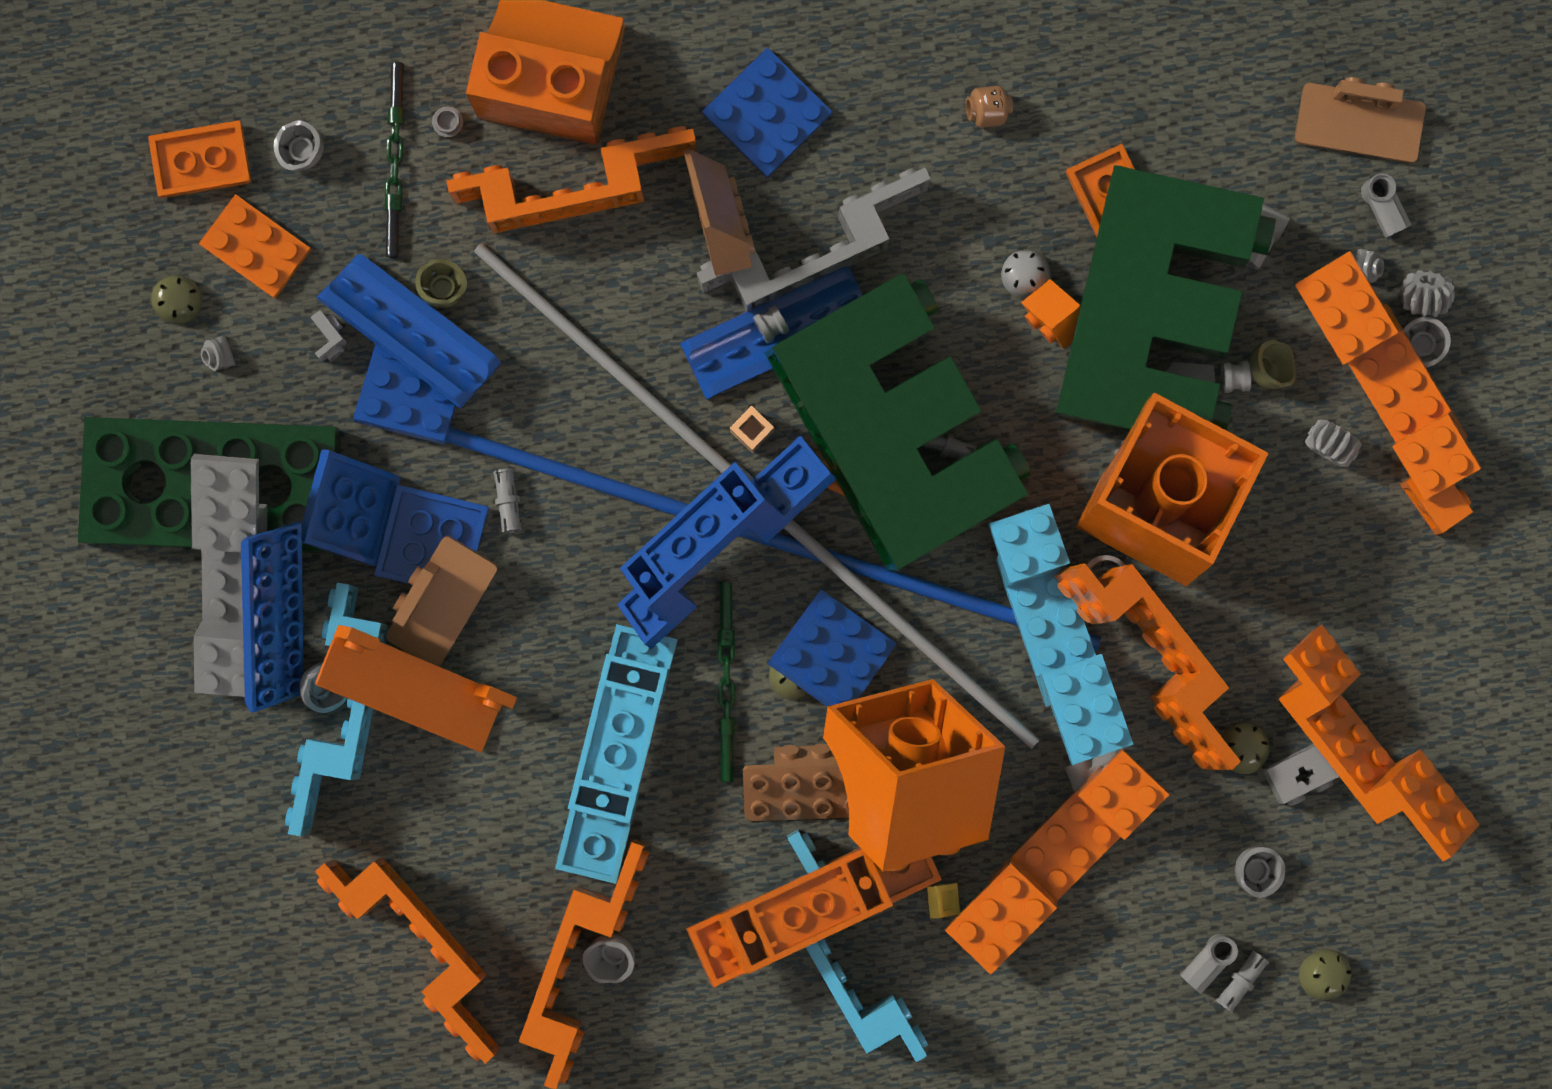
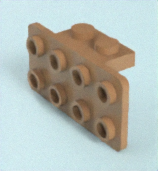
[1295,77,1426,163]
[386,536,498,667]
[743,744,849,821]

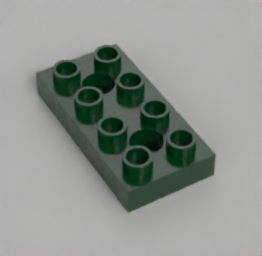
[78,417,341,554]

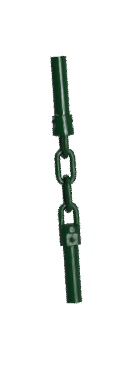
[718,583,735,782]

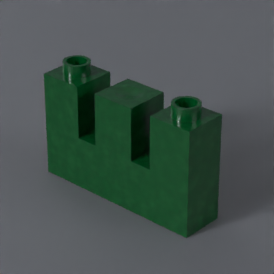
[1055,165,1276,433]
[764,272,1031,571]

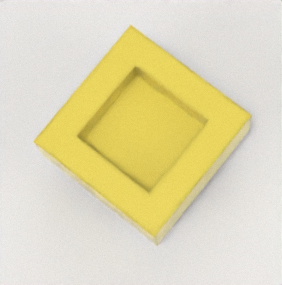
[927,883,960,918]

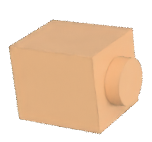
[730,406,774,453]

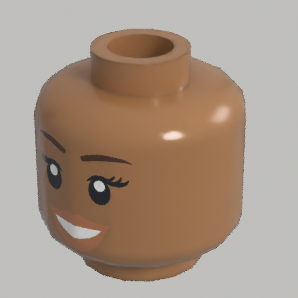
[965,85,1013,128]

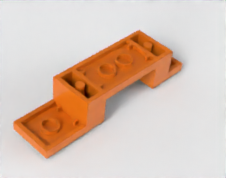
[446,126,697,234]
[1295,251,1482,500]
[1054,563,1241,770]
[1279,624,1480,862]
[945,748,1169,975]
[519,839,650,1089]
[686,848,942,988]
[315,858,501,1064]

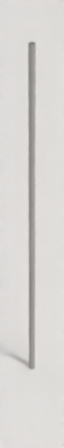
[474,243,1040,749]

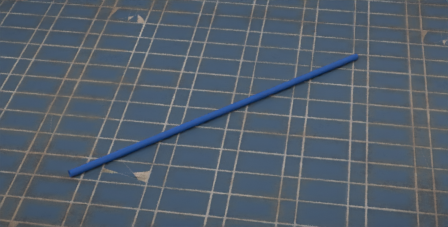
[356,406,1101,651]

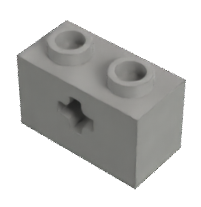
[1262,744,1339,806]

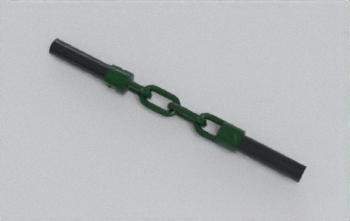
[385,62,404,258]

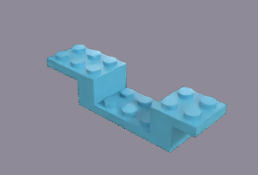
[988,504,1134,765]
[285,583,390,836]
[555,624,678,884]
[787,829,928,1062]

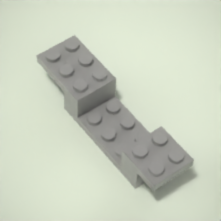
[697,167,931,312]
[191,454,267,697]

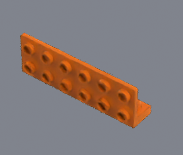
[315,625,517,752]

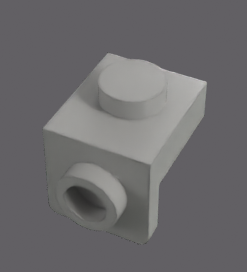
[310,310,347,362]

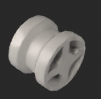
[753,305,790,344]
[1220,361,1251,394]

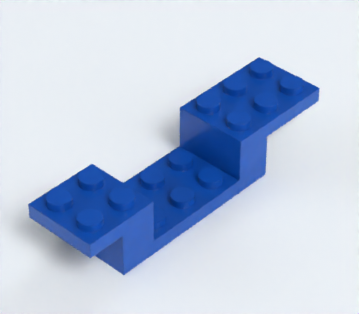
[617,436,837,649]

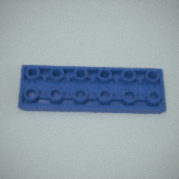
[317,254,501,409]
[680,266,863,400]
[241,521,304,713]

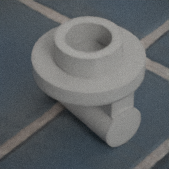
[1356,249,1384,283]
[201,336,236,371]

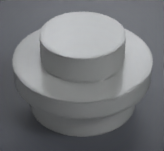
[432,106,463,138]

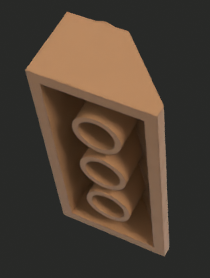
[683,149,755,276]

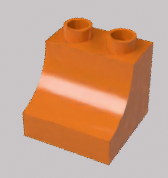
[466,0,625,145]
[1075,393,1269,586]
[823,679,1005,871]

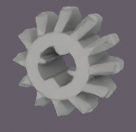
[1400,270,1455,317]
[1305,420,1362,467]

